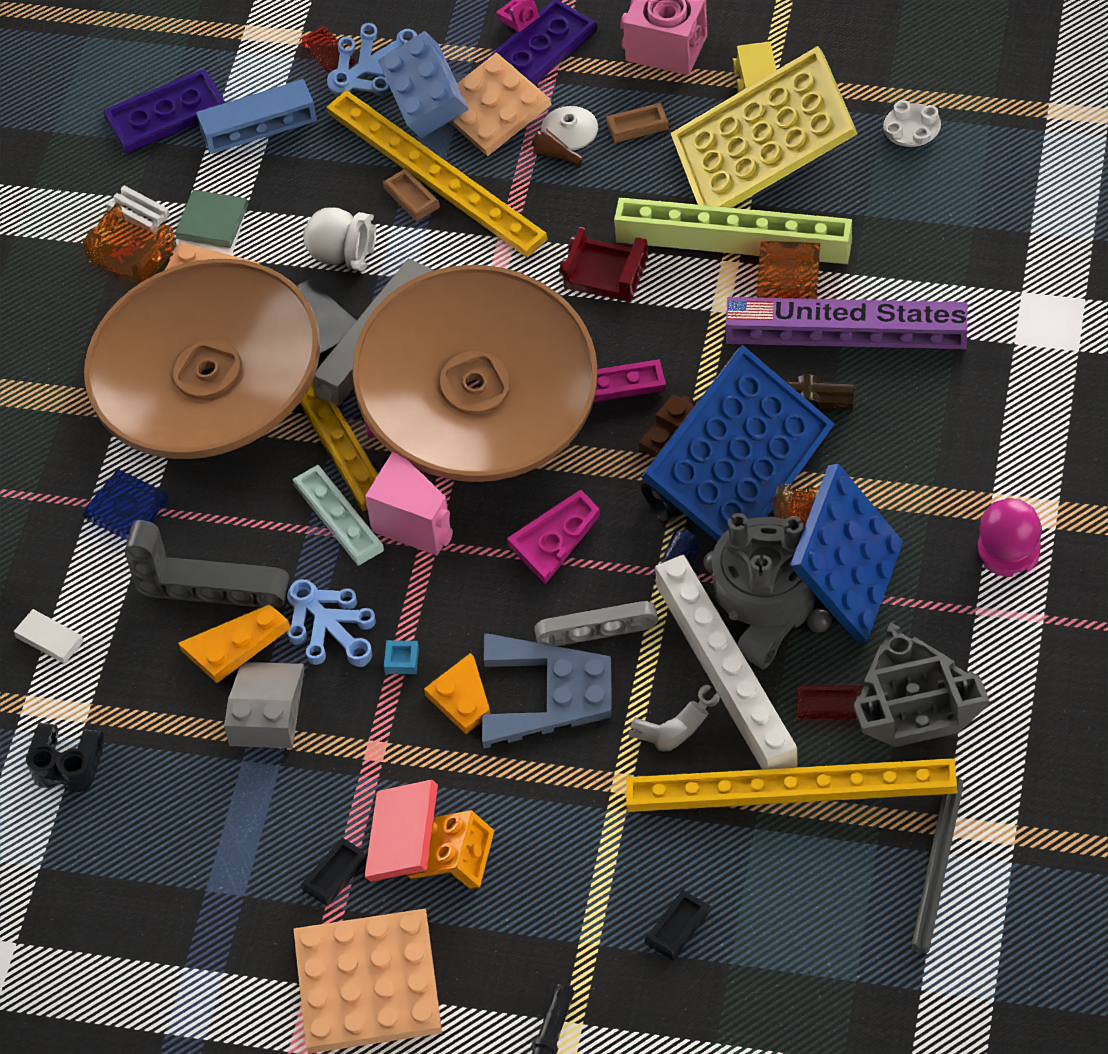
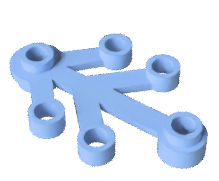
[327,23,417,96]
[287,579,376,667]

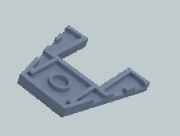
[482,634,612,748]

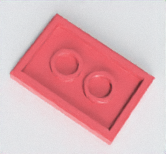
[365,779,438,882]

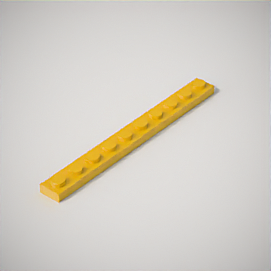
[326,90,548,258]
[626,759,957,812]

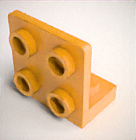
[407,810,494,889]

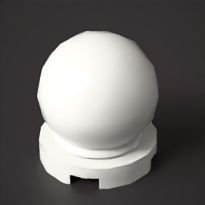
[303,208,377,271]

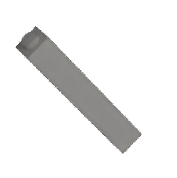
[313,258,433,406]

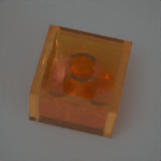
[757,241,820,299]

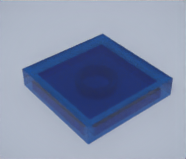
[82,469,169,540]

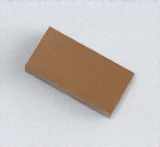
[606,103,669,143]
[383,168,440,222]

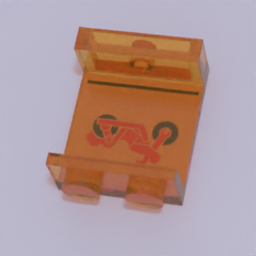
[83,203,177,284]

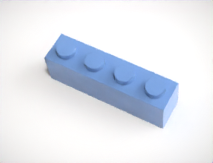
[196,79,317,154]

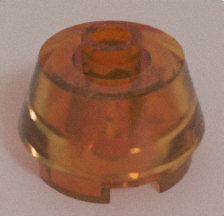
[771,484,819,529]

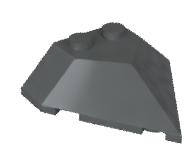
[854,622,990,747]

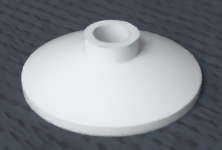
[541,106,598,151]

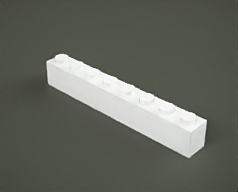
[655,554,797,770]

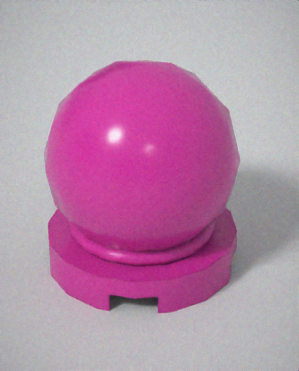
[977,498,1042,577]

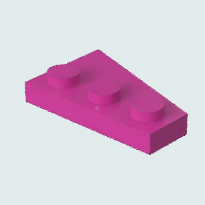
[507,490,600,585]

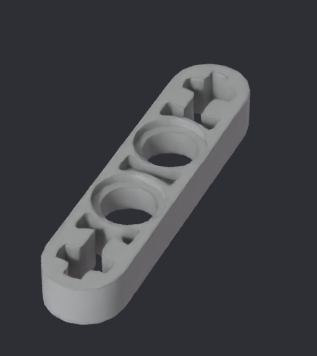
[534,601,658,646]

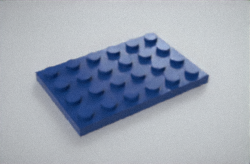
[641,345,835,542]

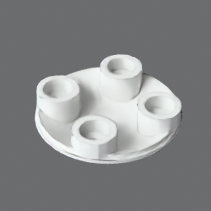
[883,101,941,147]

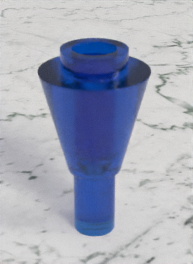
[651,529,699,580]

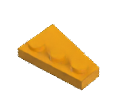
[178,604,291,683]

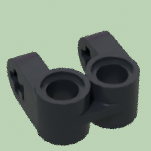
[26,722,104,792]

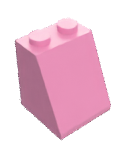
[365,452,453,556]

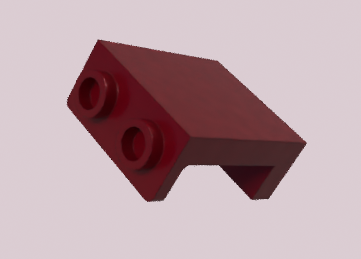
[559,227,648,302]

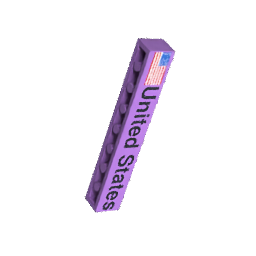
[726,297,968,349]

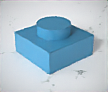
[384,640,419,674]

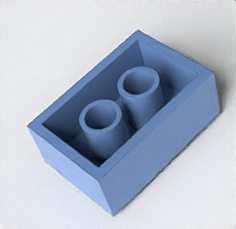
[378,31,469,139]

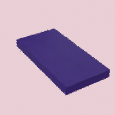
[482,0,598,85]
[103,69,226,153]

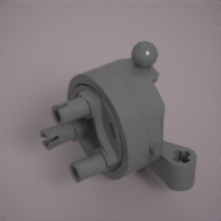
[703,513,832,670]

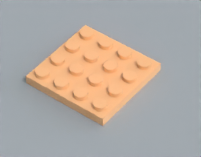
[294,908,442,1054]

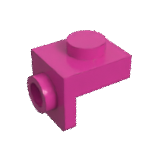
[496,0,540,32]

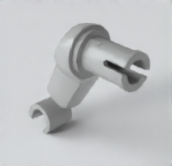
[629,685,720,752]

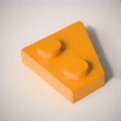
[424,653,490,735]

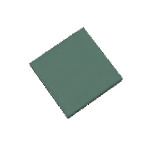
[175,190,248,248]

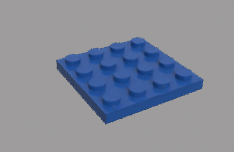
[790,464,903,643]

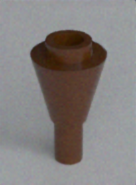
[531,128,584,167]

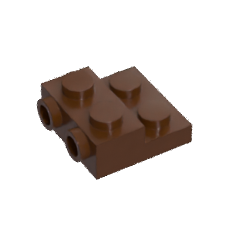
[639,394,696,458]

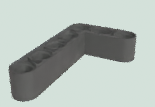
[125,520,290,608]

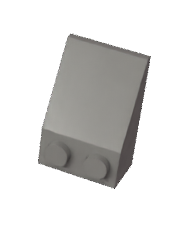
[224,662,305,748]

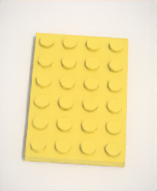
[671,46,858,208]

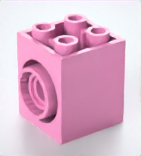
[620,0,707,75]

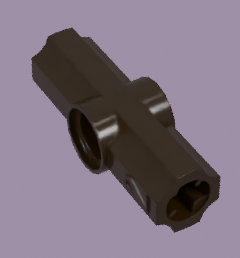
[784,374,854,411]

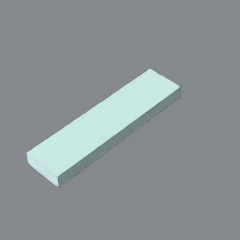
[292,465,384,566]

